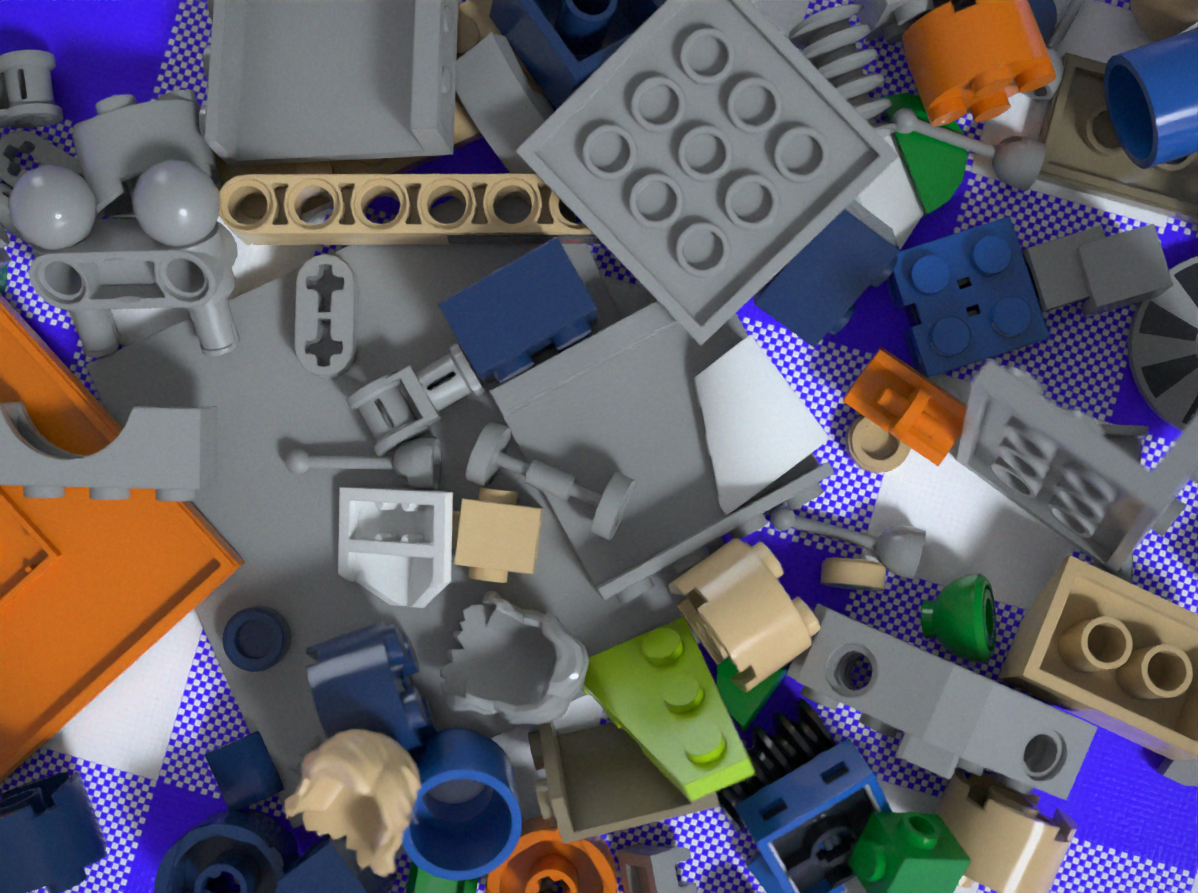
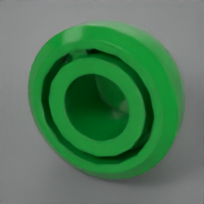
[921,573,997,663]

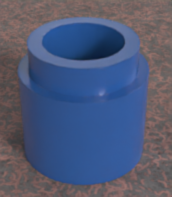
[1104,28,1198,169]
[402,728,522,880]

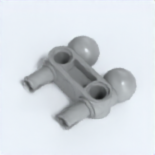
[8,159,240,358]

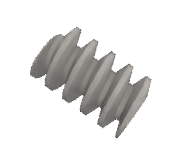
[788,4,898,138]

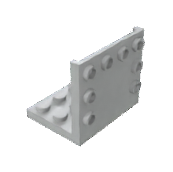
[956,359,1198,575]

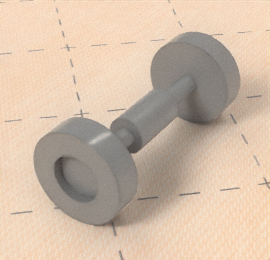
[466,421,635,540]

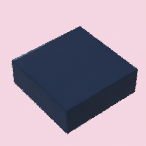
[204,731,284,811]

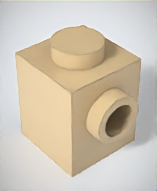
[452,488,543,583]

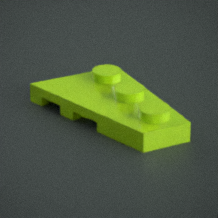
[581,616,755,801]

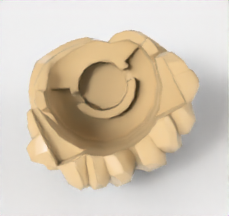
[284,729,421,876]

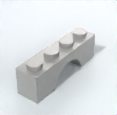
[0,401,218,501]

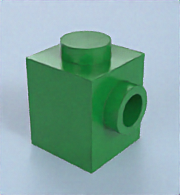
[848,811,971,893]

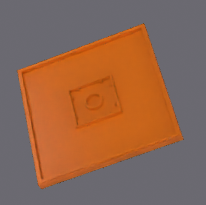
[0,294,245,785]

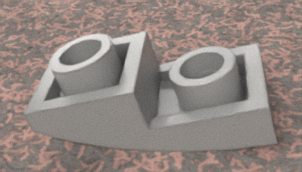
[455,33,555,174]

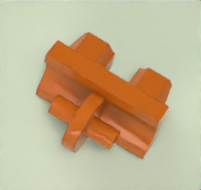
[843,346,967,466]

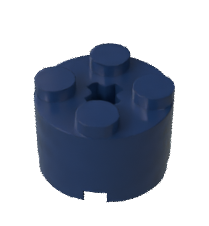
[306,621,439,753]
[0,772,107,893]
[154,809,299,893]

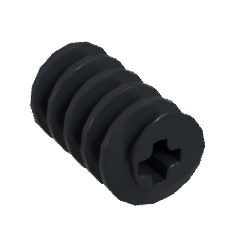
[716,697,837,833]

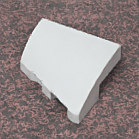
[693,334,830,515]

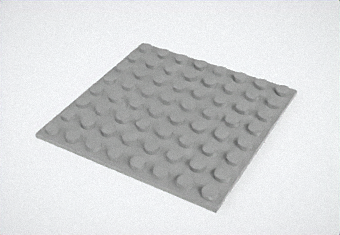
[86,173,724,829]

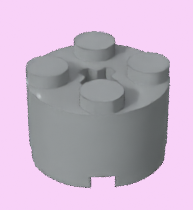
[72,90,222,218]

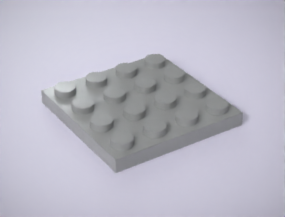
[515,0,900,345]

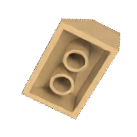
[998,555,1198,760]

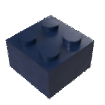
[489,0,667,110]
[438,237,598,385]

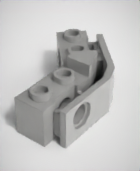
[787,604,1098,800]

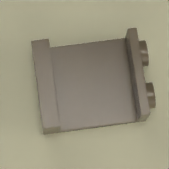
[528,721,719,844]

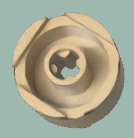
[669,538,821,693]
[934,768,1078,893]

